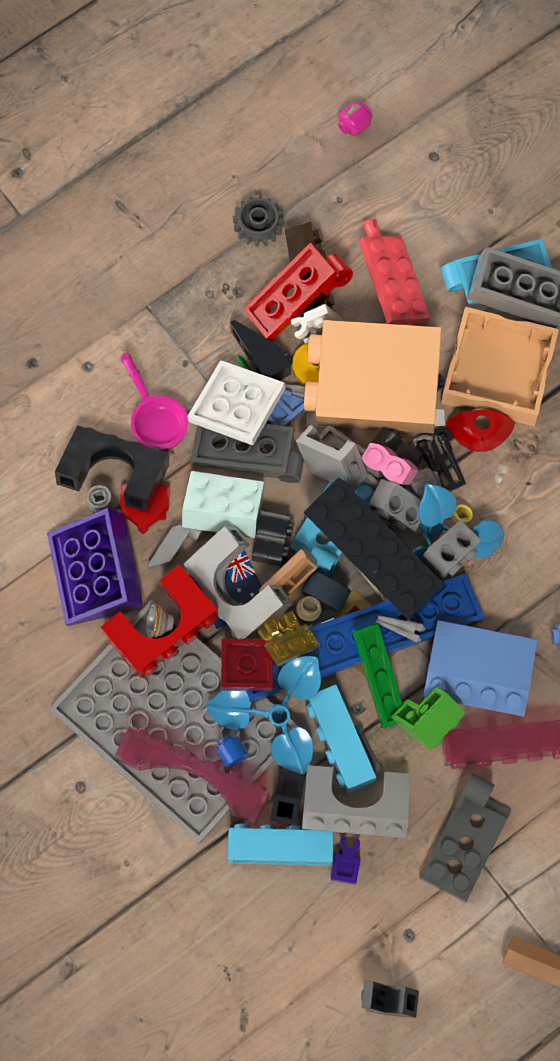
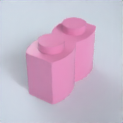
[362,443,419,485]

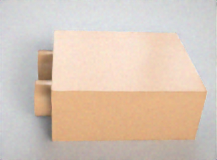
[304,320,441,433]

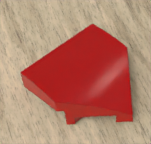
[119,484,170,535]

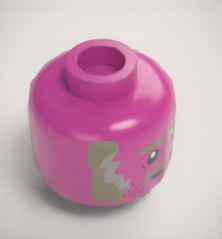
[338,102,372,136]

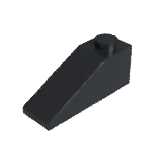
[230,320,293,381]

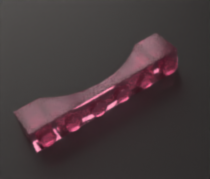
[115,727,269,826]

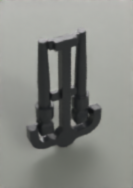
[412,428,466,492]

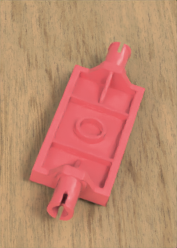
[359,219,431,326]

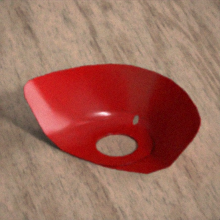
[446,409,514,452]

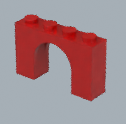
[101,565,218,678]

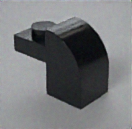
[270,770,306,826]
[361,981,419,1018]

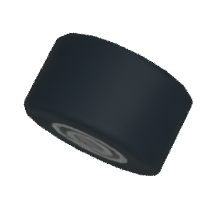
[302,571,351,612]

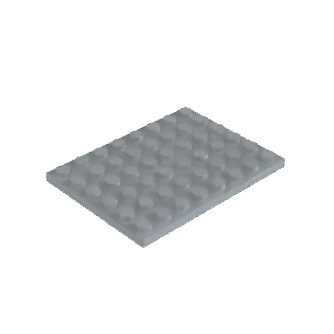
[49,600,299,845]

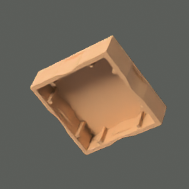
[441,307,559,426]

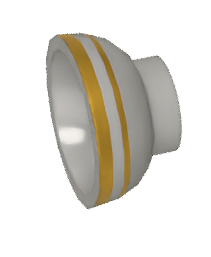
[146,604,174,639]

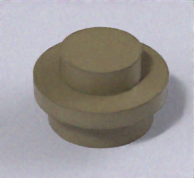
[296,596,321,621]

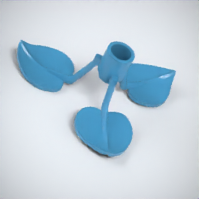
[413,484,504,559]
[206,656,321,774]

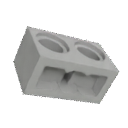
[368,479,422,532]
[420,520,481,580]

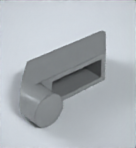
[147,525,204,571]

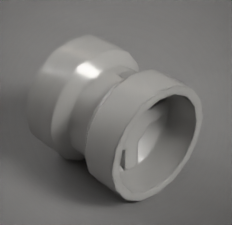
[87,485,113,514]

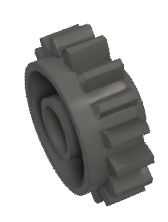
[233,196,284,247]

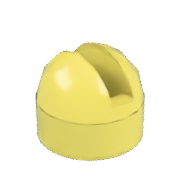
[451,505,473,525]

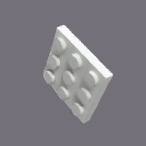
[187,360,286,445]

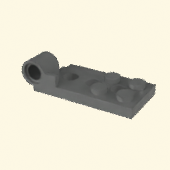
[191,424,304,483]
[419,773,511,903]

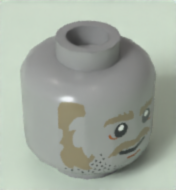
[404,467,442,500]

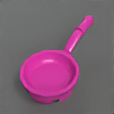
[121,353,189,452]

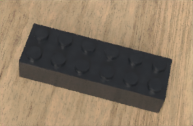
[303,477,447,621]

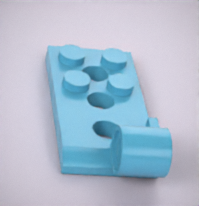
[440,239,553,305]
[290,481,376,577]

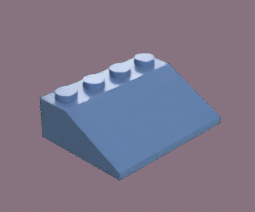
[423,620,537,716]

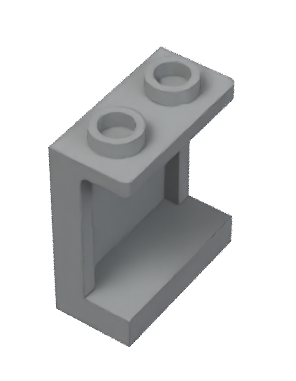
[296,425,368,491]

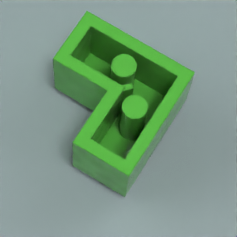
[391,687,466,751]

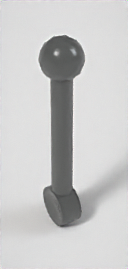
[354,724,383,773]

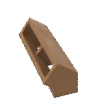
[259,549,318,596]
[502,936,560,987]

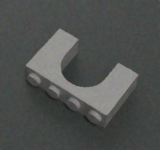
[184,526,293,639]
[302,765,410,838]

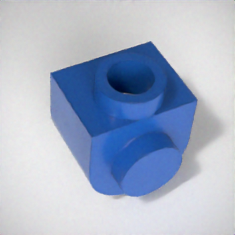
[216,735,249,770]

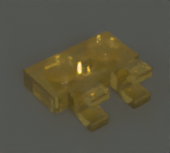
[258,611,319,666]

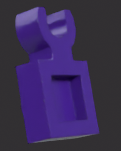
[330,836,361,885]

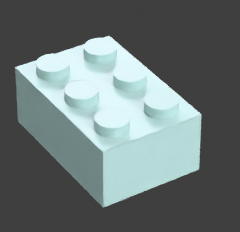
[182,471,264,538]

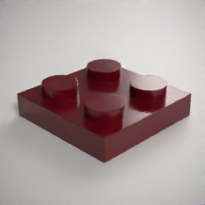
[221,639,273,691]

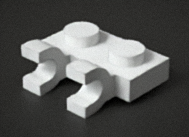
[291,304,343,344]

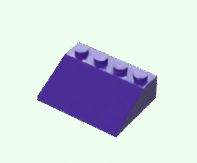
[47,508,143,626]

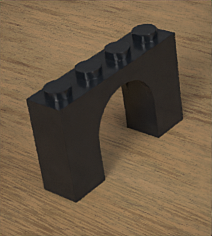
[55,425,169,513]

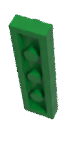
[352,623,403,729]

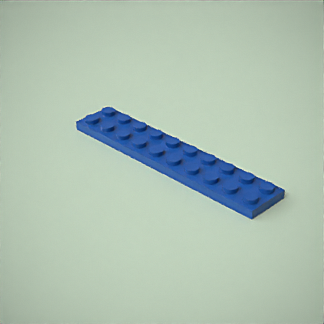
[246,574,485,703]

